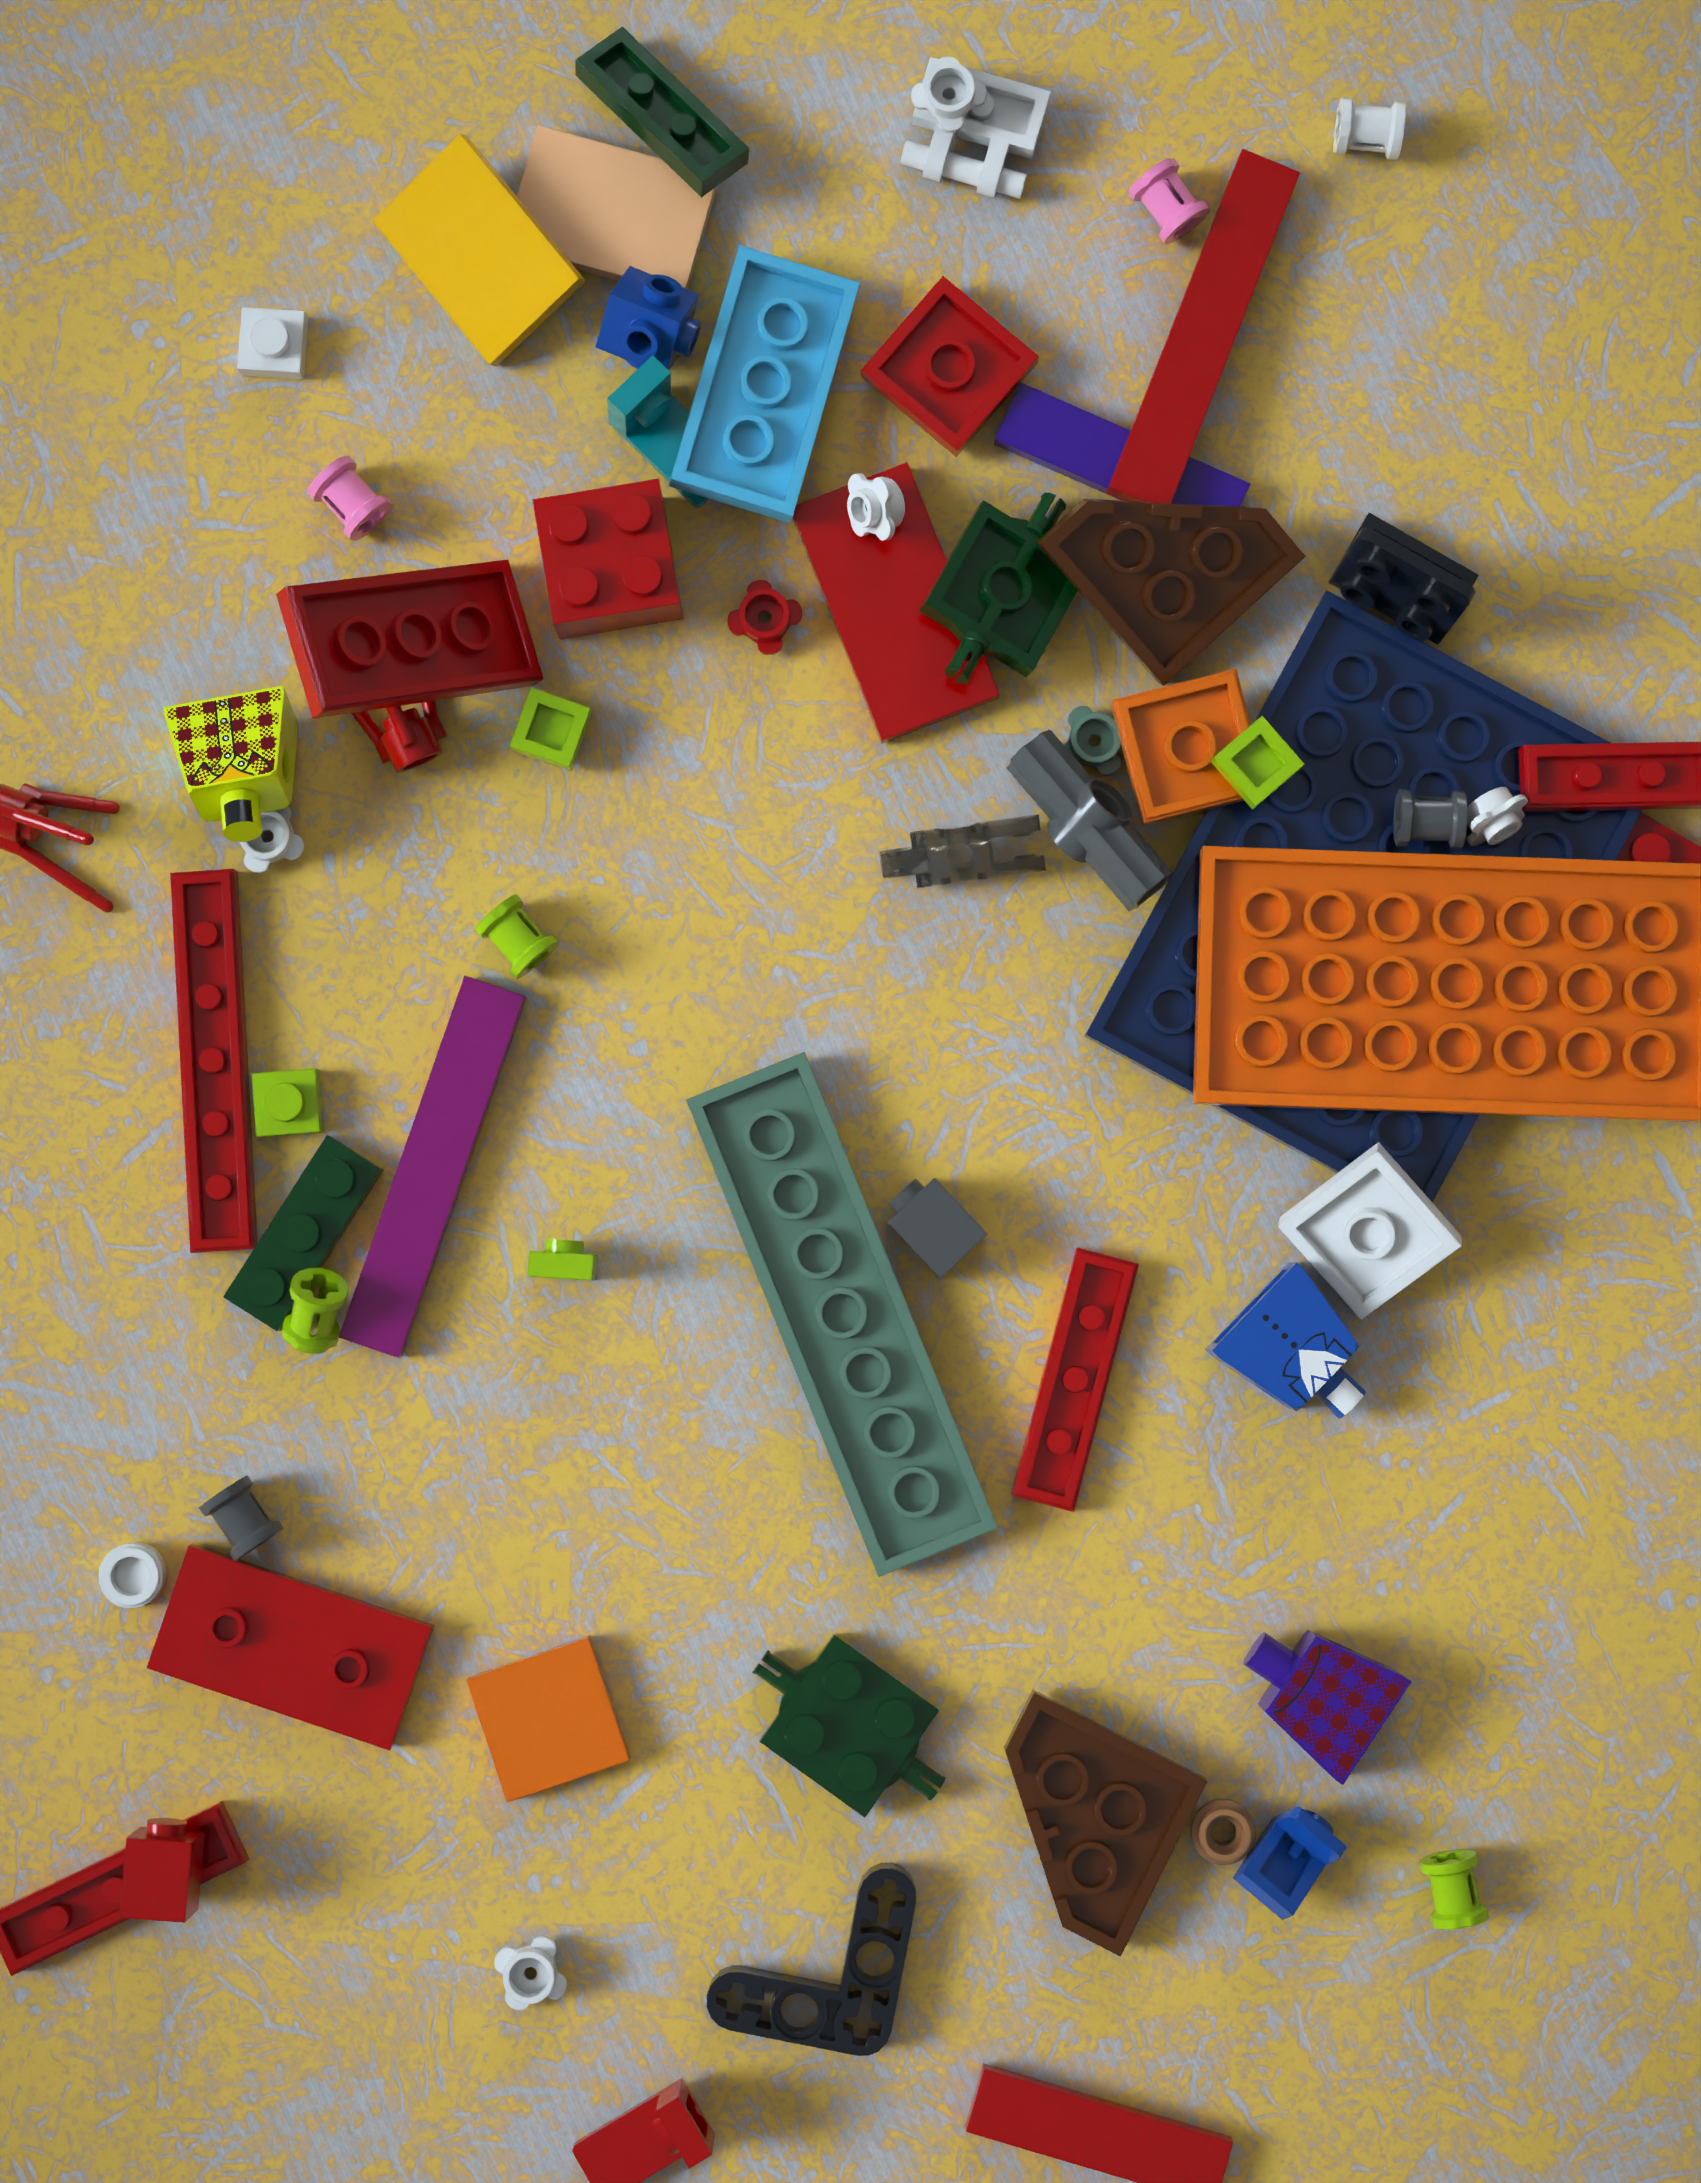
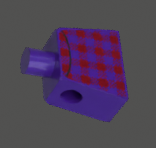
[1243,1630,1411,1785]

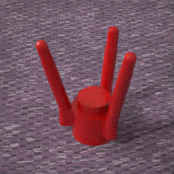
[351,701,447,773]
[0,783,120,913]

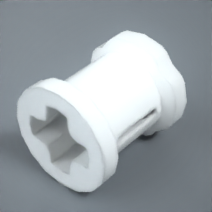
[1333,97,1406,161]

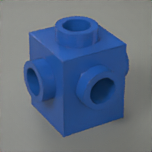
[596,266,702,370]

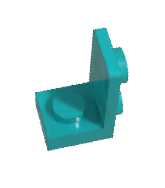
[607,355,709,508]

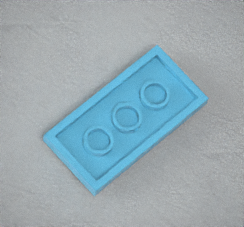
[669,245,860,523]

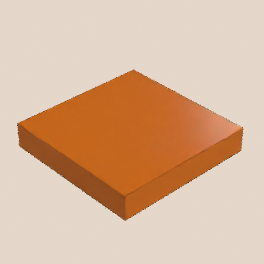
[1111,669,1251,826]
[466,1635,631,1803]

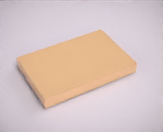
[517,125,718,289]

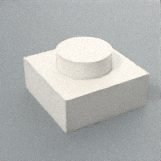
[237,307,309,380]

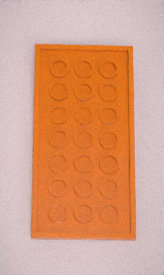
[1193,846,1701,1123]

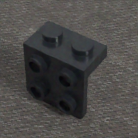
[1328,513,1479,645]

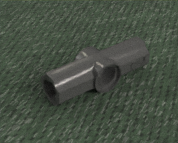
[1007,730,1173,911]

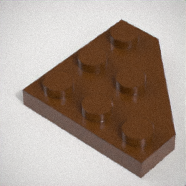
[1036,499,1306,686]
[1004,1690,1208,1957]

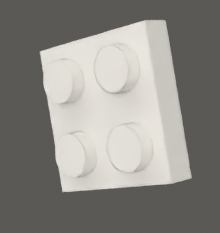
[1278,1142,1462,1320]

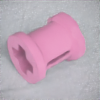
[1128,158,1210,245]
[307,456,393,541]

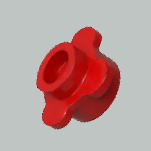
[727,580,802,655]

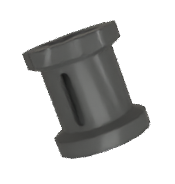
[1394,789,1468,848]
[199,1475,284,1562]

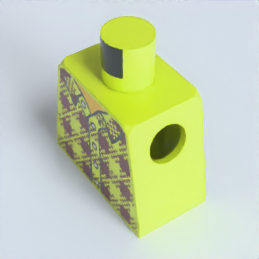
[164,686,299,842]

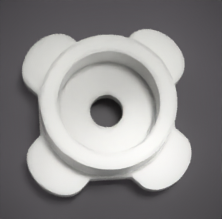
[911,56,987,133]
[847,473,905,541]
[1466,787,1528,846]
[240,806,304,873]
[494,1936,567,2010]

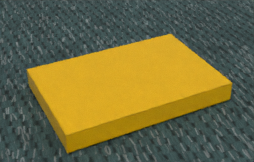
[372,134,586,366]

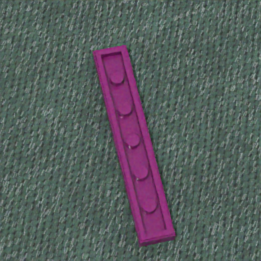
[339,975,527,1358]

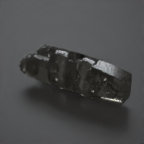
[879,814,1046,888]

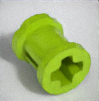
[475,894,559,979]
[281,1268,349,1354]
[1419,1849,1489,1930]

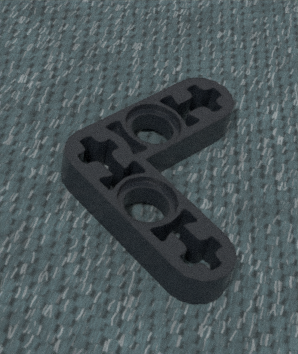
[707,1863,916,2056]

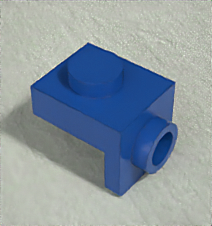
[1233,1807,1347,1920]

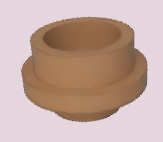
[1190,1798,1256,1865]

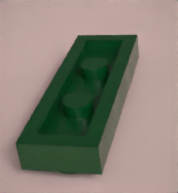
[575,26,749,198]
[223,1135,384,1331]

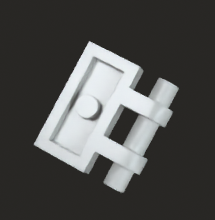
[900,57,1051,199]

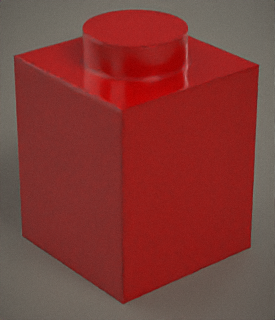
[119,1818,205,1923]

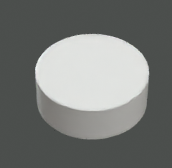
[99,1542,167,1608]

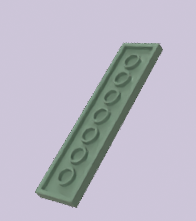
[686,1052,998,1577]

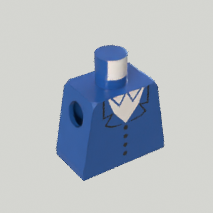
[1205,1262,1366,1419]

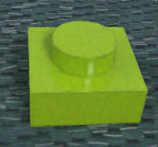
[509,687,592,771]
[1210,716,1305,810]
[251,1068,324,1138]
[527,1239,598,1281]

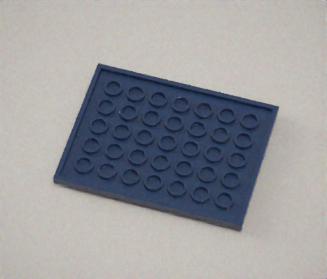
[1084,590,1642,1203]

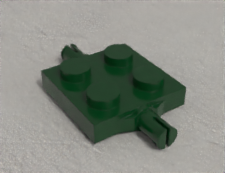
[919,493,1078,685]
[752,1634,946,1818]

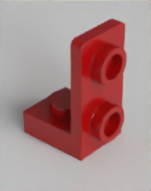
[572,2078,715,2183]

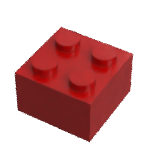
[532,478,684,640]

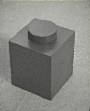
[887,1178,987,1278]

